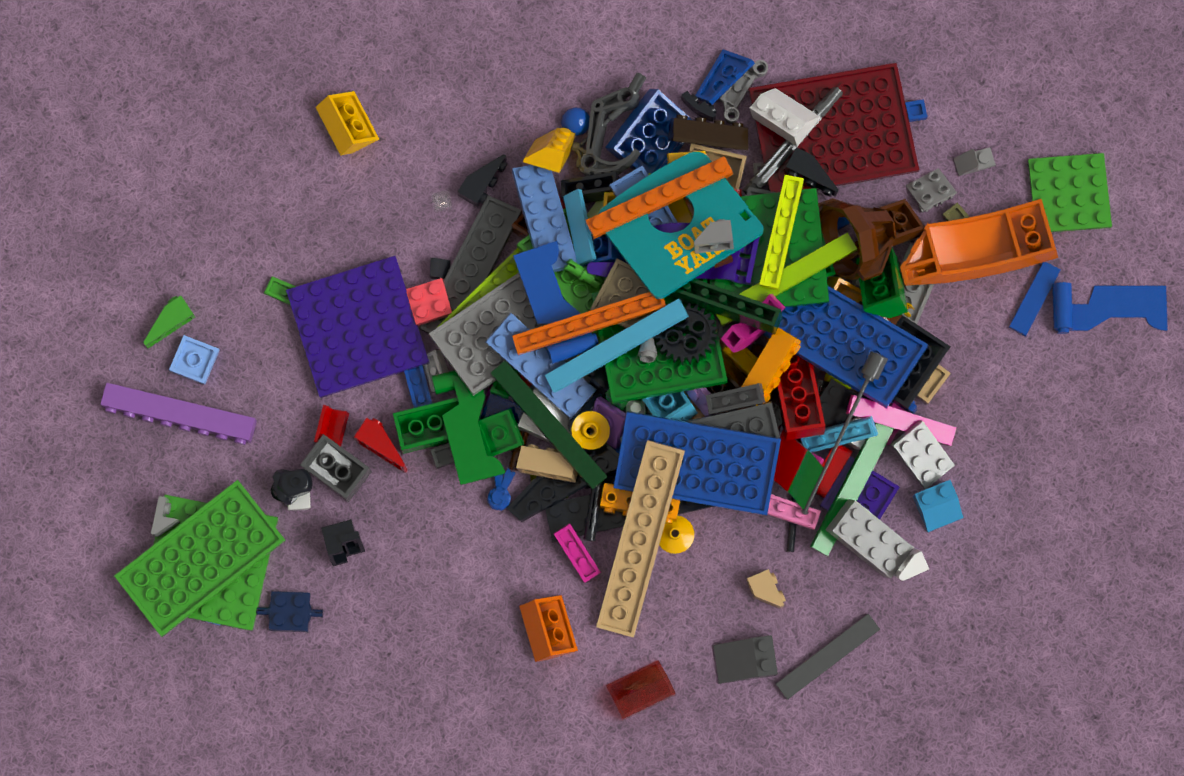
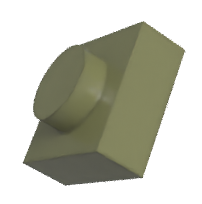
[942,202,969,221]

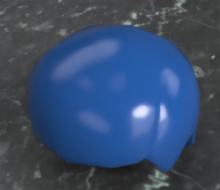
[561,107,590,136]

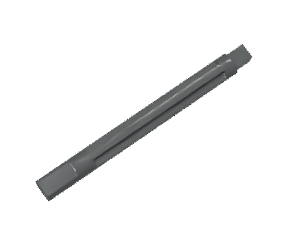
[742,87,843,195]

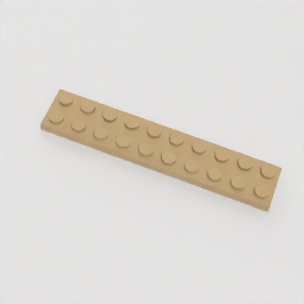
[596,440,685,638]

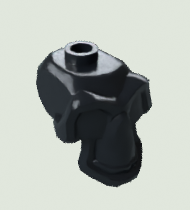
[271,469,313,506]

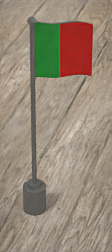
[774,351,888,515]

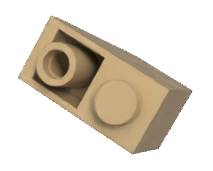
[746,569,786,608]

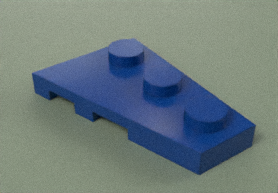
[695,49,755,105]

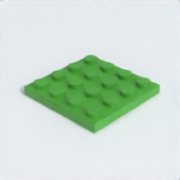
[1028,153,1112,232]

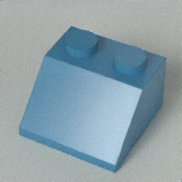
[913,480,963,532]

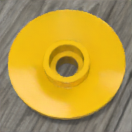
[571,411,610,450]
[659,516,694,554]

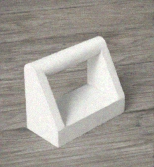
[893,548,929,581]

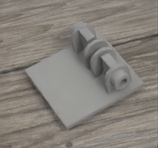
[906,168,957,212]

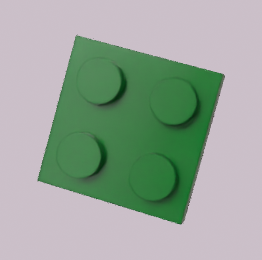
[478,408,524,456]

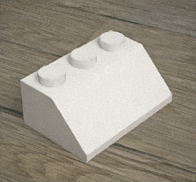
[750,88,820,146]

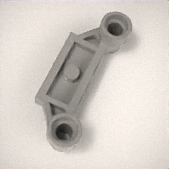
[720,60,768,124]

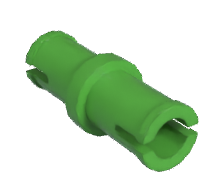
[564,259,603,288]

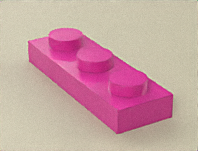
[553,523,601,583]

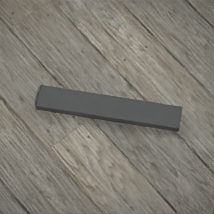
[775,614,880,700]

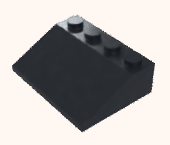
[892,315,951,409]

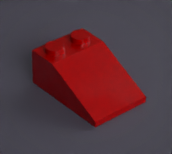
[354,418,407,473]

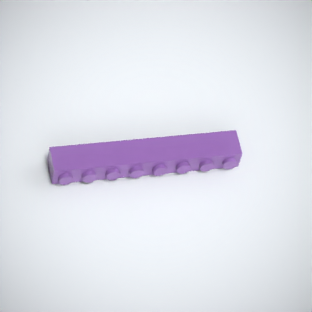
[100,383,257,445]

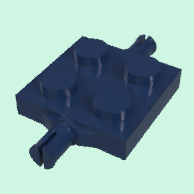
[257,591,323,632]

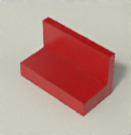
[314,405,349,447]

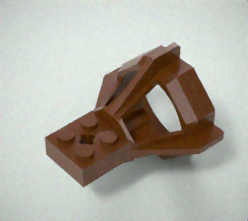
[818,198,925,281]

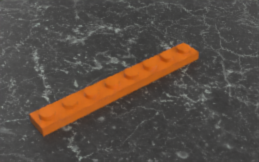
[585,156,733,239]
[512,292,666,355]

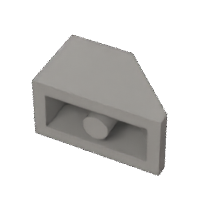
[694,219,734,254]

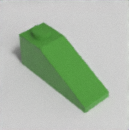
[143,296,196,349]

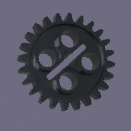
[654,303,717,365]

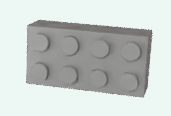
[826,499,914,578]

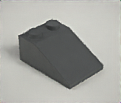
[300,434,372,502]
[713,635,778,684]

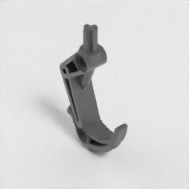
[572,73,646,176]

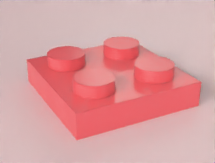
[406,278,452,326]

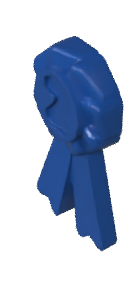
[487,465,515,511]

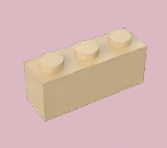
[516,444,578,483]

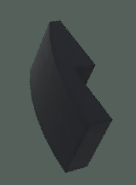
[681,91,717,122]

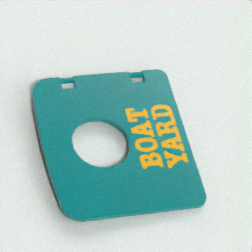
[599,152,764,299]

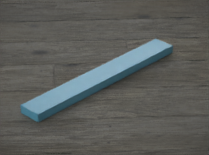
[545,299,689,393]

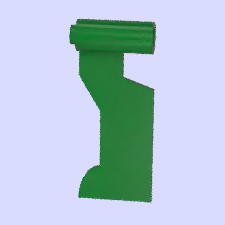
[431,370,506,485]

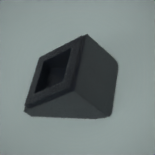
[430,258,450,279]

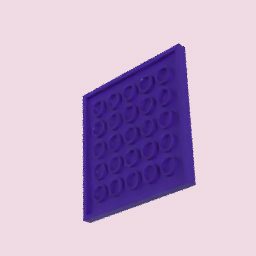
[286,256,430,398]

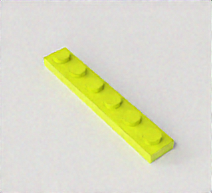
[759,175,804,290]

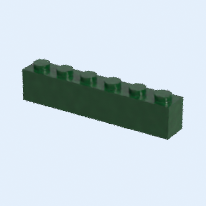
[668,279,782,334]

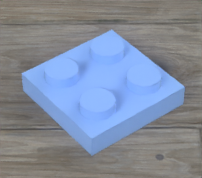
[169,335,220,385]

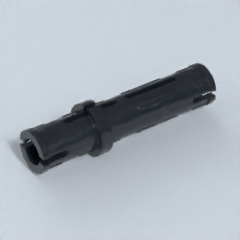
[583,483,604,542]

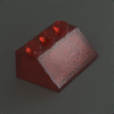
[606,660,676,720]

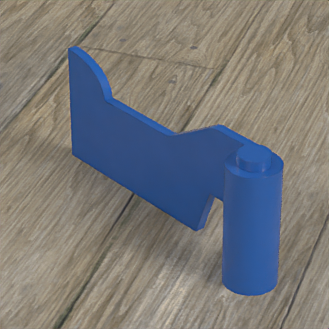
[513,241,599,364]
[1052,282,1168,334]

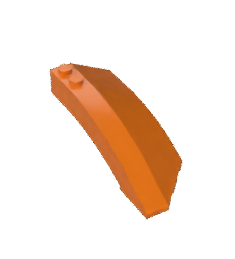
[900,199,1058,286]

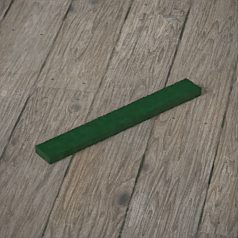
[490,361,607,490]

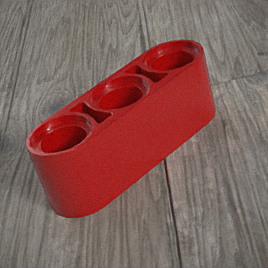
[816,445,853,498]

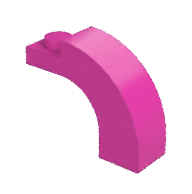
[721,294,786,353]

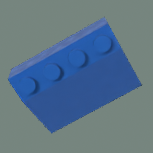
[605,89,692,174]

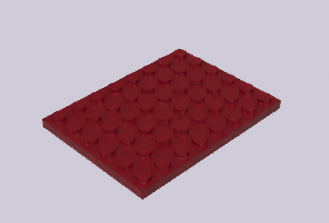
[749,63,919,192]

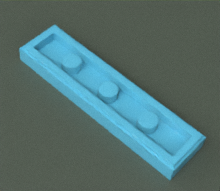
[563,189,596,266]
[800,416,878,452]

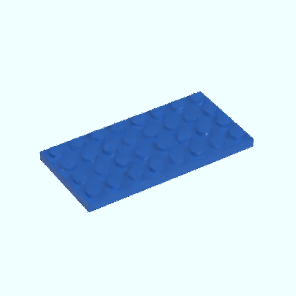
[763,286,928,409]
[614,411,781,515]

